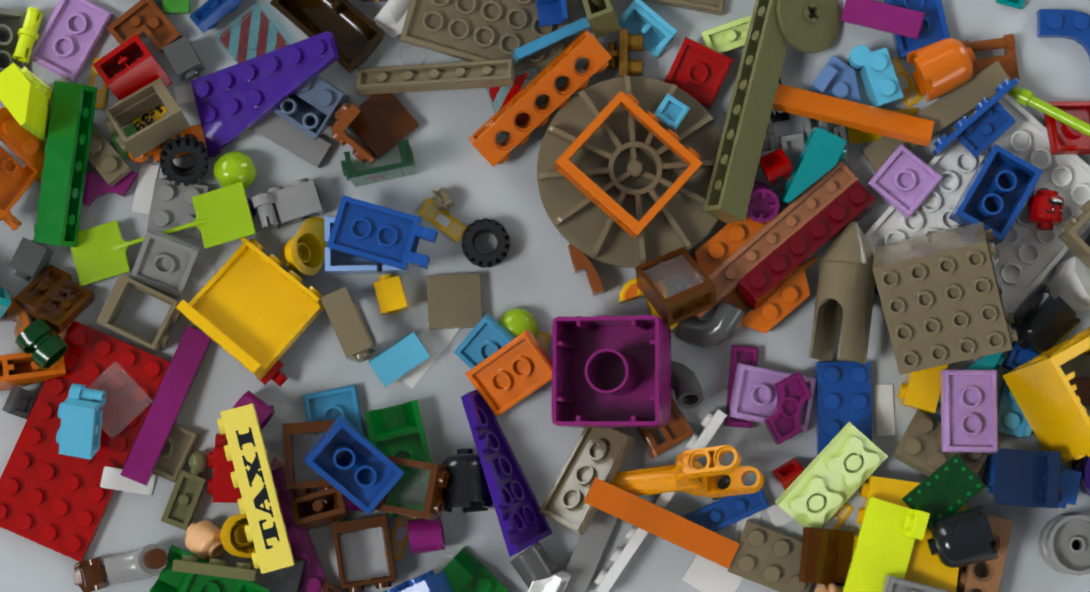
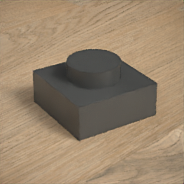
[2,385,39,419]

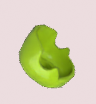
[213,151,257,189]
[498,307,539,339]

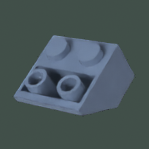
[273,75,350,140]

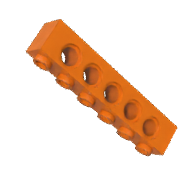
[468,30,612,167]

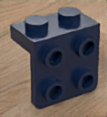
[993,449,1064,509]

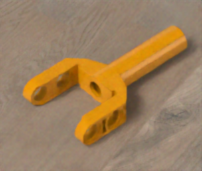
[611,445,764,498]

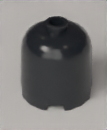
[1010,283,1081,352]
[441,448,494,513]
[927,505,998,568]

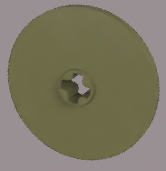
[776,0,841,54]

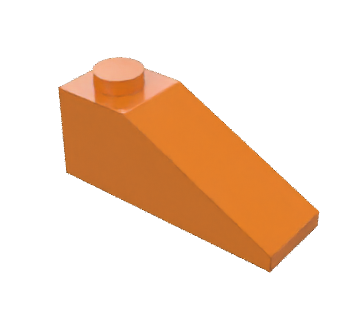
[0,352,66,391]

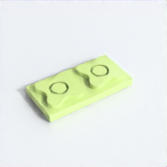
[775,422,888,528]

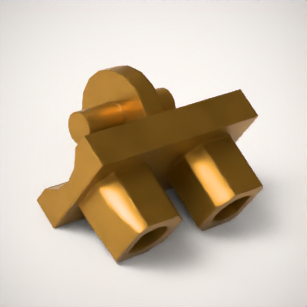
[607,29,644,77]

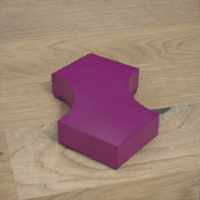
[82,170,138,206]
[764,371,812,445]

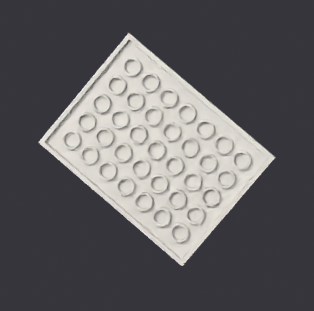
[864,94,1090,314]

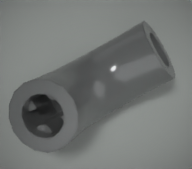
[675,300,745,348]
[671,360,704,408]

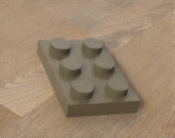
[892,410,989,476]
[727,520,811,592]

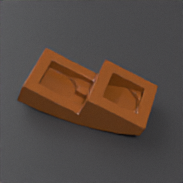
[568,244,604,296]

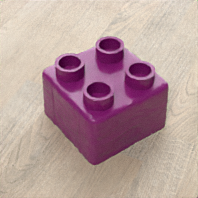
[552,315,671,428]

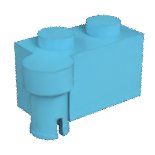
[847,45,904,109]
[56,383,107,460]

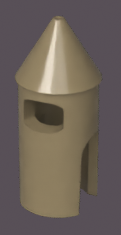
[809,221,876,365]

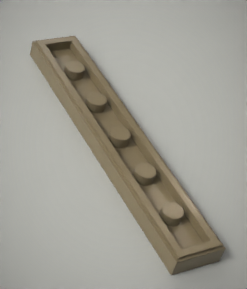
[355,59,515,95]
[861,61,1011,172]

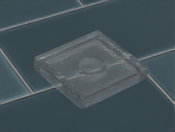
[87,361,153,438]

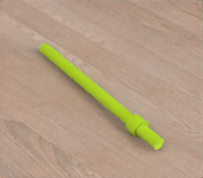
[1008,87,1090,137]

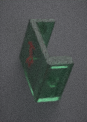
[341,139,417,187]

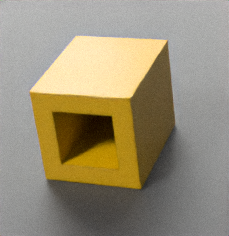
[373,273,409,316]

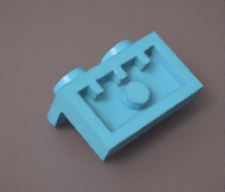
[998,379,1034,439]

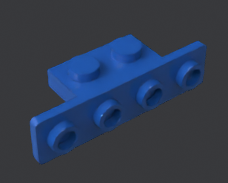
[933,77,1019,159]

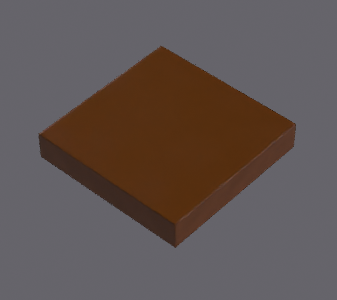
[349,93,419,160]
[799,527,853,586]

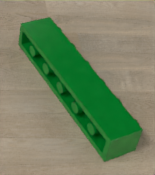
[34,81,97,247]

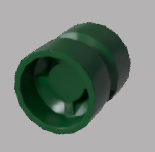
[15,318,69,370]

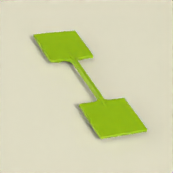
[70,182,256,286]

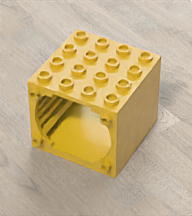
[1002,327,1090,463]

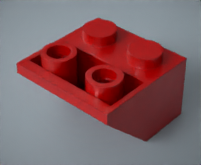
[92,34,173,101]

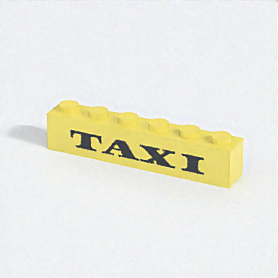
[217,403,295,574]

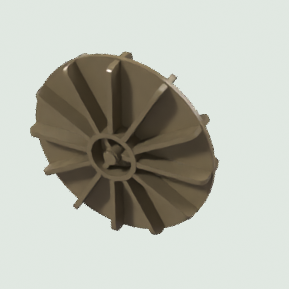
[537,75,722,268]

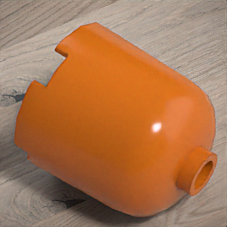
[907,38,976,102]

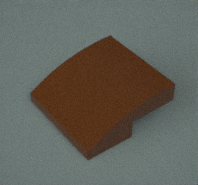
[14,265,95,334]

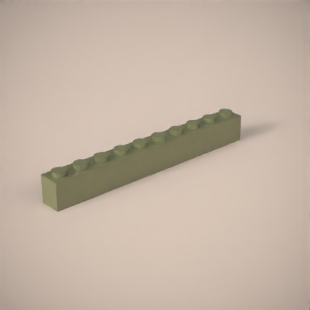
[703,0,788,223]

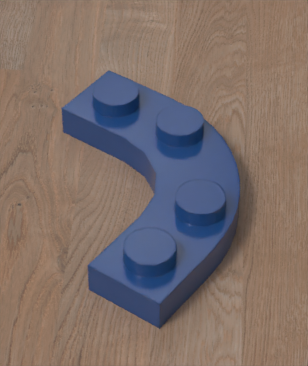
[1037,9,1090,61]

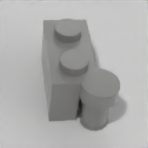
[251,178,325,230]

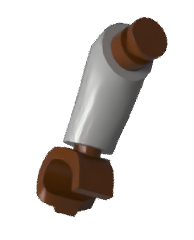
[73,544,168,592]

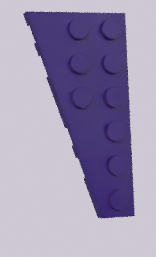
[191,31,339,158]
[461,390,553,557]

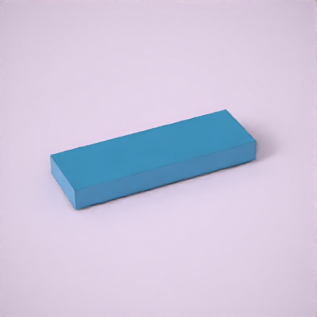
[512,17,590,64]

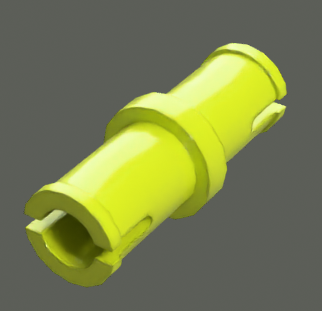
[12,7,44,63]

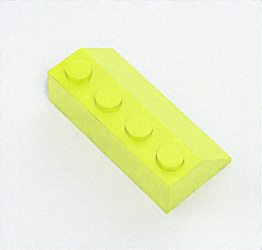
[0,62,53,143]

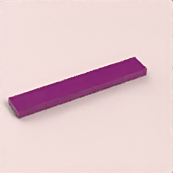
[120,326,211,486]

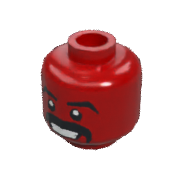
[1028,190,1065,231]

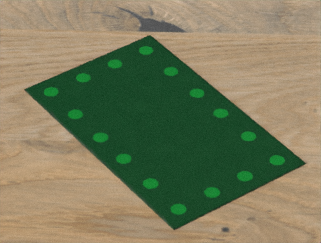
[902,453,986,531]

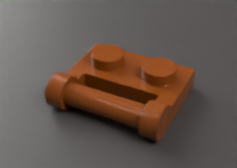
[960,34,1020,81]
[637,396,694,459]

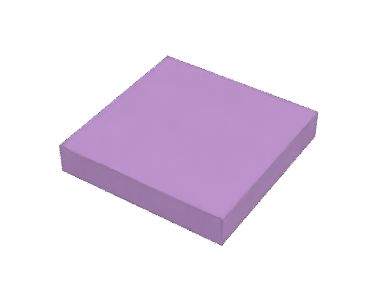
[866,143,943,219]

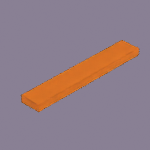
[773,84,934,147]
[584,477,740,569]

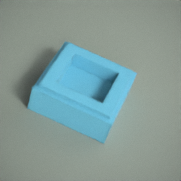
[654,93,690,132]

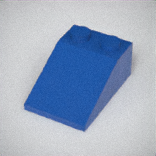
[304,415,405,515]

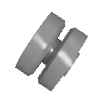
[1038,514,1090,576]

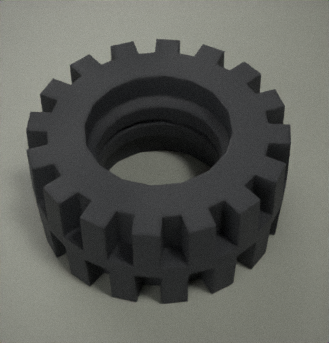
[160,134,209,186]
[462,218,510,268]

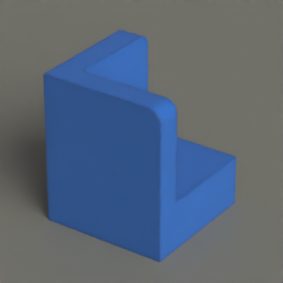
[535,0,568,27]

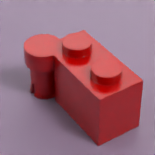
[208,433,242,503]

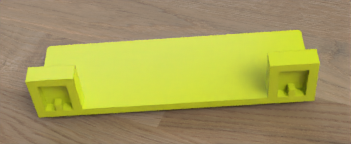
[842,497,930,592]

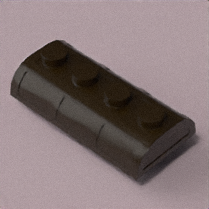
[270,0,385,73]

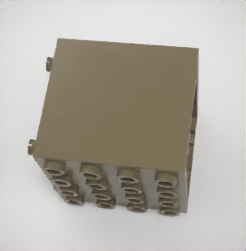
[872,222,1018,375]

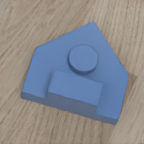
[808,55,861,103]

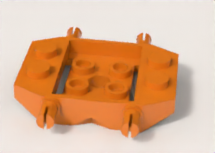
[0,107,46,231]
[686,214,818,334]

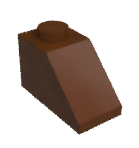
[290,487,347,530]

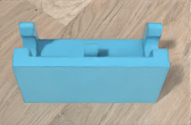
[619,0,677,59]
[368,330,430,387]

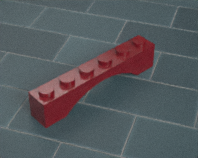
[736,180,876,310]

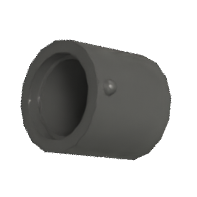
[510,542,557,588]

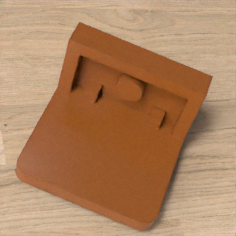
[331,101,376,164]

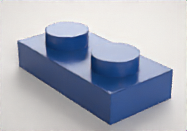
[189,0,244,33]

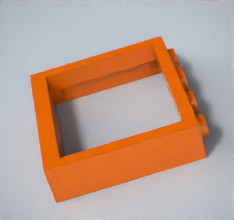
[554,91,703,239]

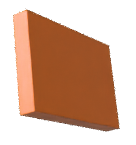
[465,329,553,417]

